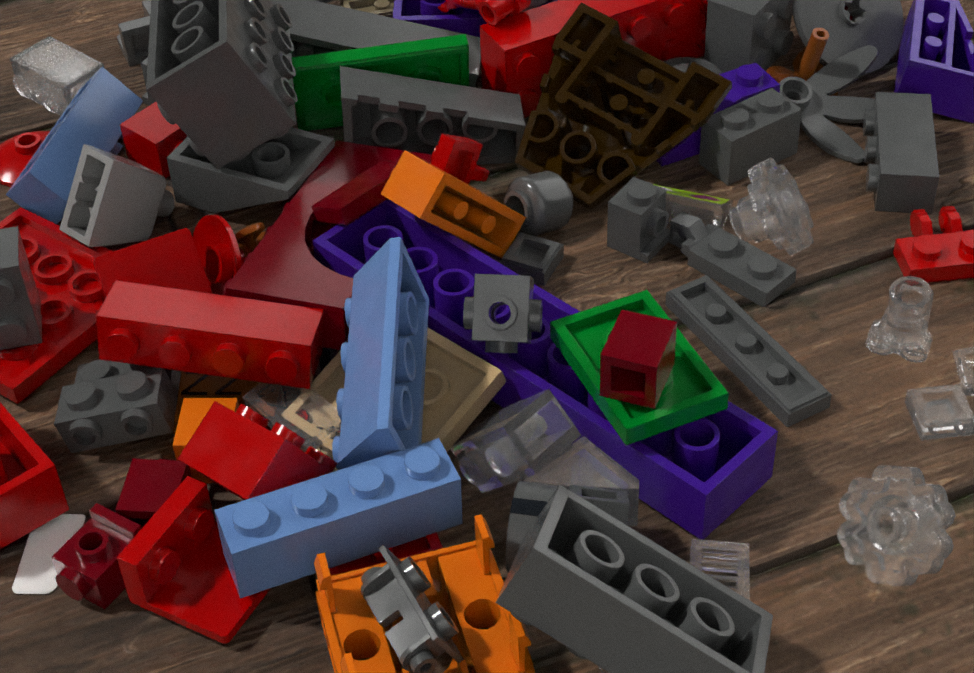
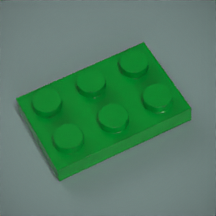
[550,290,729,445]

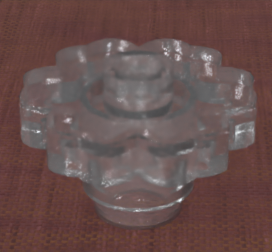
[729,157,814,255]
[837,464,956,587]

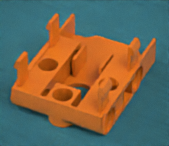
[314,514,535,673]

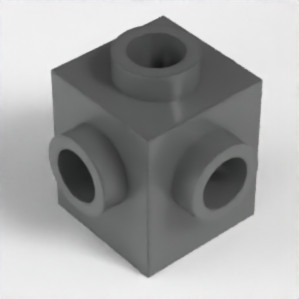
[463,274,543,354]

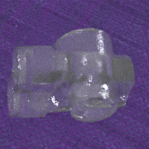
[865,276,934,363]

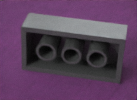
[496,484,773,673]

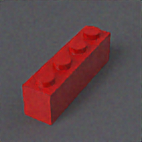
[96,280,324,389]

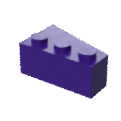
[894,0,974,123]

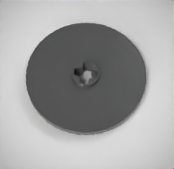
[792,0,903,75]

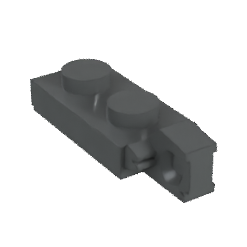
[669,212,797,307]

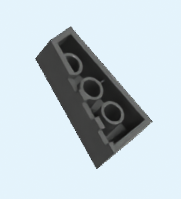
[340,66,526,165]

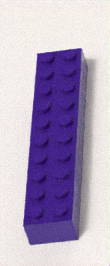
[313,199,778,541]

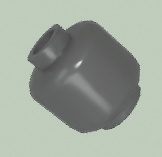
[503,171,573,236]

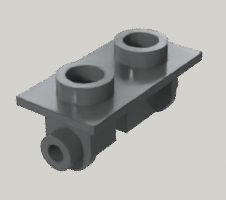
[361,545,464,673]

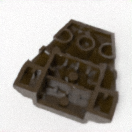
[515,2,732,210]

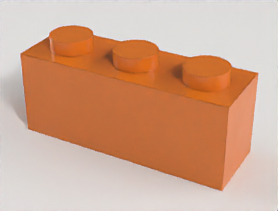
[381,150,527,258]

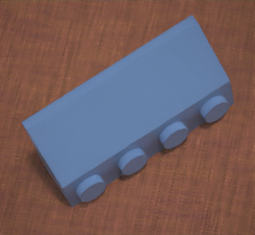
[332,237,429,470]

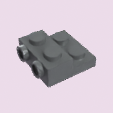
[54,360,181,453]

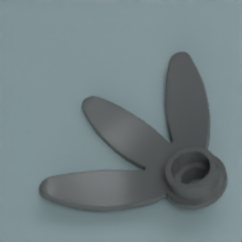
[779,45,879,163]

